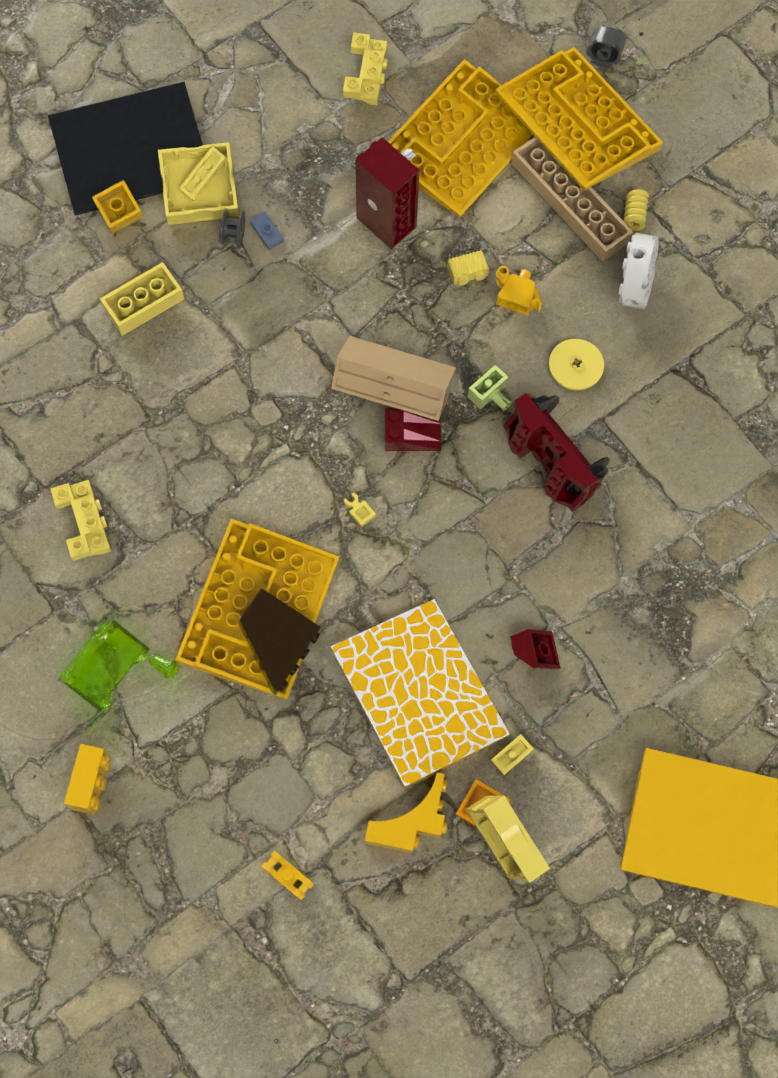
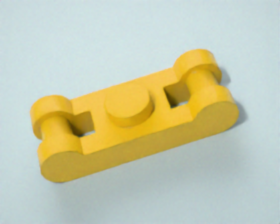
[261,850,315,901]

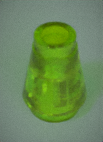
[149,654,179,679]

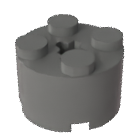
[587,25,625,68]

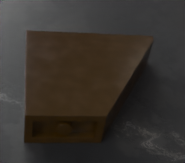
[238,588,321,695]

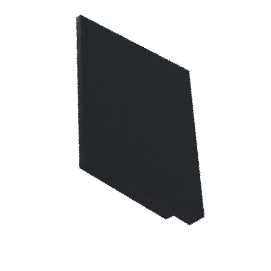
[48,81,203,216]

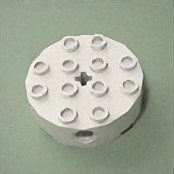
[619,233,659,310]

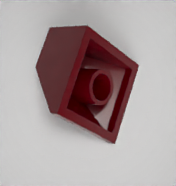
[510,629,561,670]

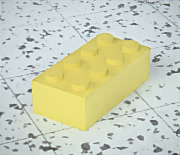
[100,262,184,336]

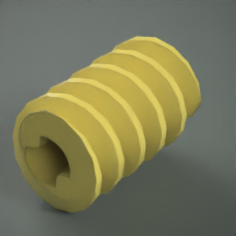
[623,189,649,231]

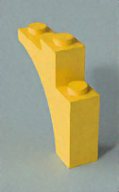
[365,772,448,853]

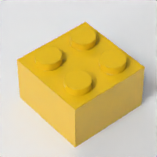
[92,180,144,234]

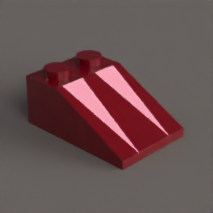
[385,408,441,451]

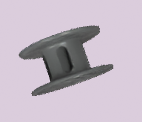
[220,208,245,247]

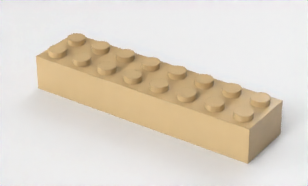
[511,137,633,262]

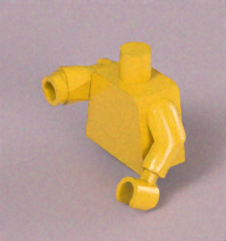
[496,266,542,316]

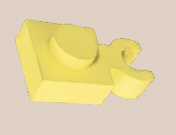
[344,492,376,528]

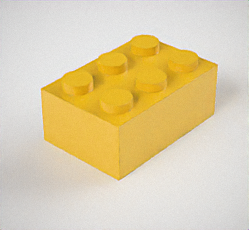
[64,744,112,815]

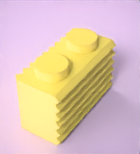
[447,250,489,285]

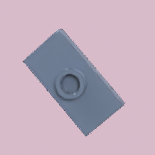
[250,212,284,250]

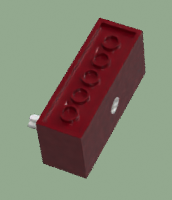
[355,137,420,249]

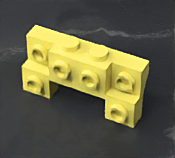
[343,33,388,105]
[51,480,111,561]

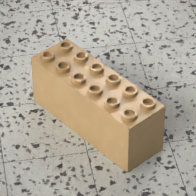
[331,336,456,421]

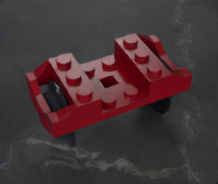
[503,393,610,512]

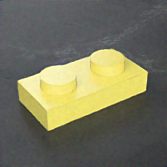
[491,734,534,776]

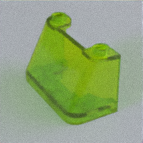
[58,619,150,712]

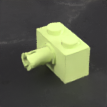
[468,365,512,411]

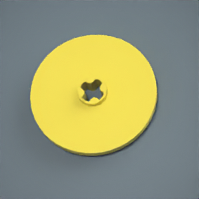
[549,339,604,391]

